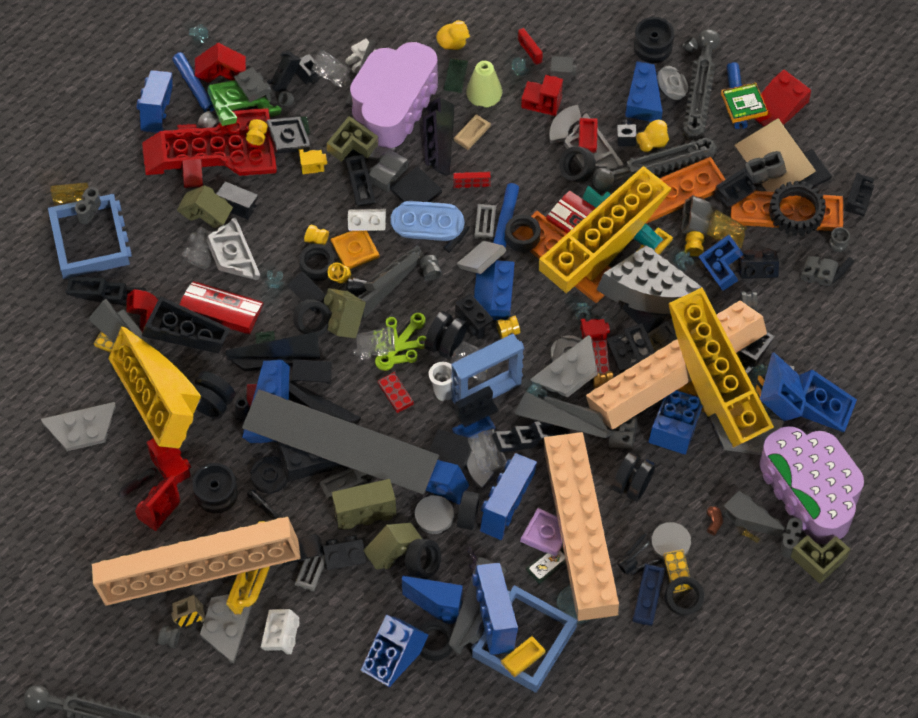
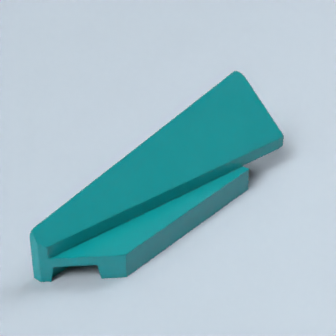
[582,186,663,250]

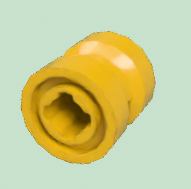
[246,119,268,145]
[304,224,329,245]
[685,231,704,257]
[328,262,351,284]
[496,316,520,339]

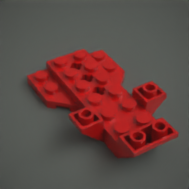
[142,108,277,188]

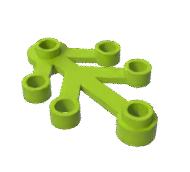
[375,313,426,371]

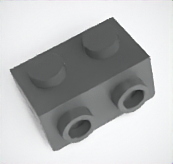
[234,67,272,102]

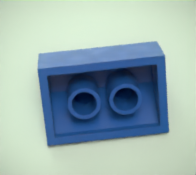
[474,260,515,321]

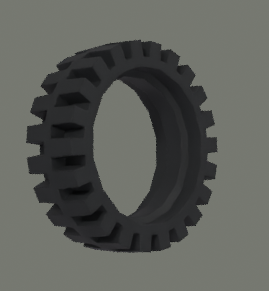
[769,181,826,236]

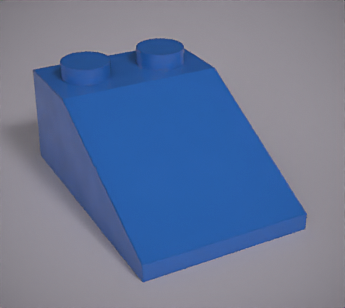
[799,370,857,432]
[402,576,463,624]

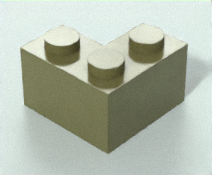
[327,116,379,162]
[177,185,233,228]
[324,288,366,338]
[363,523,422,569]
[791,535,851,584]

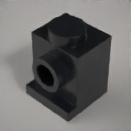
[295,54,323,84]

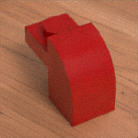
[126,289,158,333]

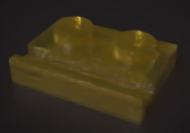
[50,183,89,206]
[707,210,747,249]

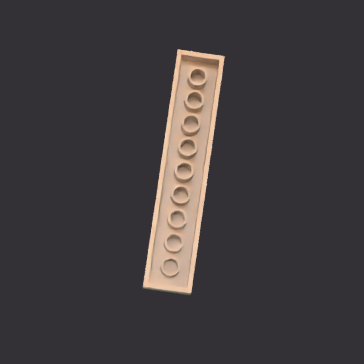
[586,301,767,430]
[544,432,619,621]
[92,517,301,606]

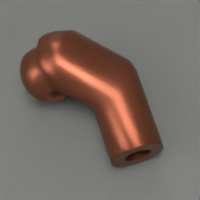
[707,506,723,536]

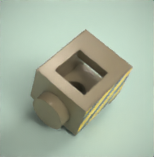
[171,595,205,628]

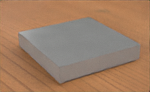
[457,241,506,274]

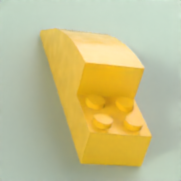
[539,166,671,293]
[669,287,774,448]
[108,327,201,448]

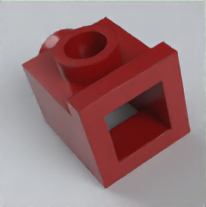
[580,319,610,340]

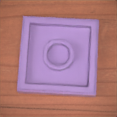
[520,508,563,557]

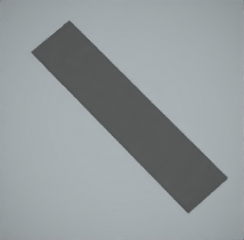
[242,389,439,495]

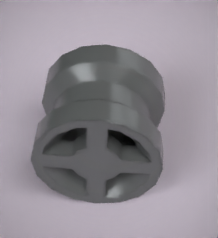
[740,291,758,310]
[158,625,181,648]

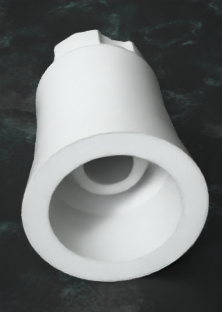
[429,362,452,401]

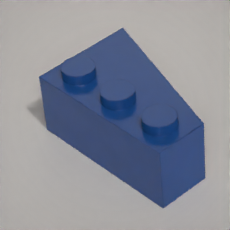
[137,70,173,133]
[426,460,469,505]

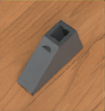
[722,491,785,537]

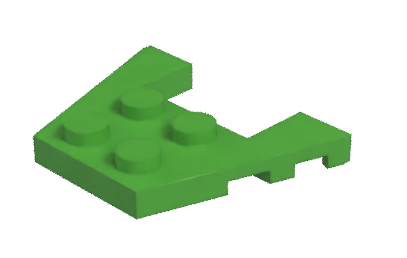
[207,80,282,126]

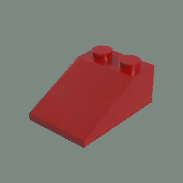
[753,70,812,127]
[135,476,181,531]

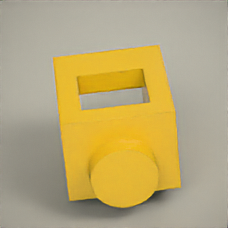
[299,149,327,174]

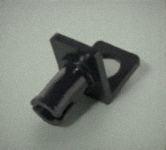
[618,119,636,147]

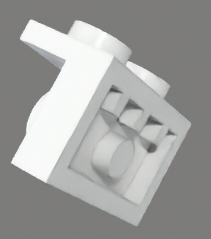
[348,209,386,231]
[261,609,299,654]

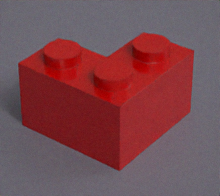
[195,43,246,82]
[521,75,563,116]
[146,438,191,484]

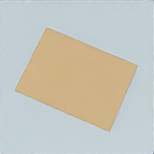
[735,119,816,192]

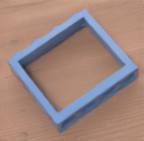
[48,194,132,279]
[451,334,524,404]
[471,585,577,693]

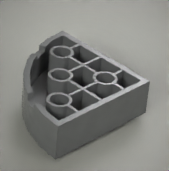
[596,245,704,314]

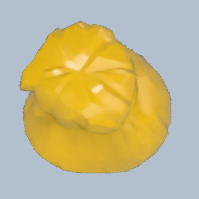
[436,20,470,50]
[636,120,669,152]

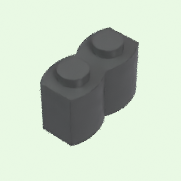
[369,150,408,192]
[745,151,787,185]
[681,195,713,237]

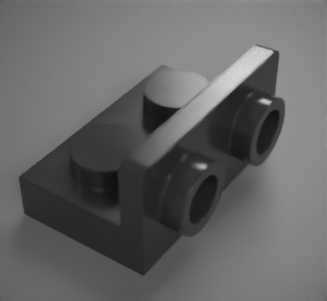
[455,386,498,427]

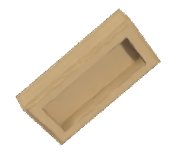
[454,114,491,150]

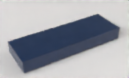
[633,564,665,626]

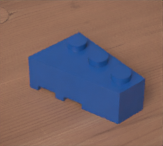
[625,61,662,122]

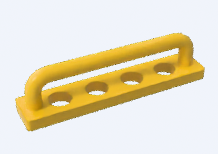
[226,521,270,614]

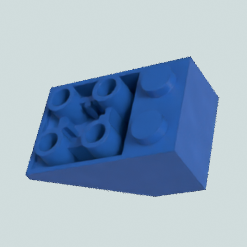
[759,353,806,421]
[649,390,703,455]
[361,615,428,687]

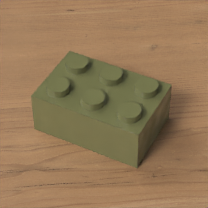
[332,479,396,530]

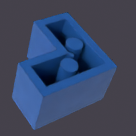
[698,235,743,291]

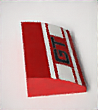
[546,191,596,234]
[179,281,264,335]

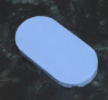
[391,201,465,241]

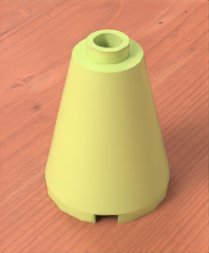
[466,61,502,107]

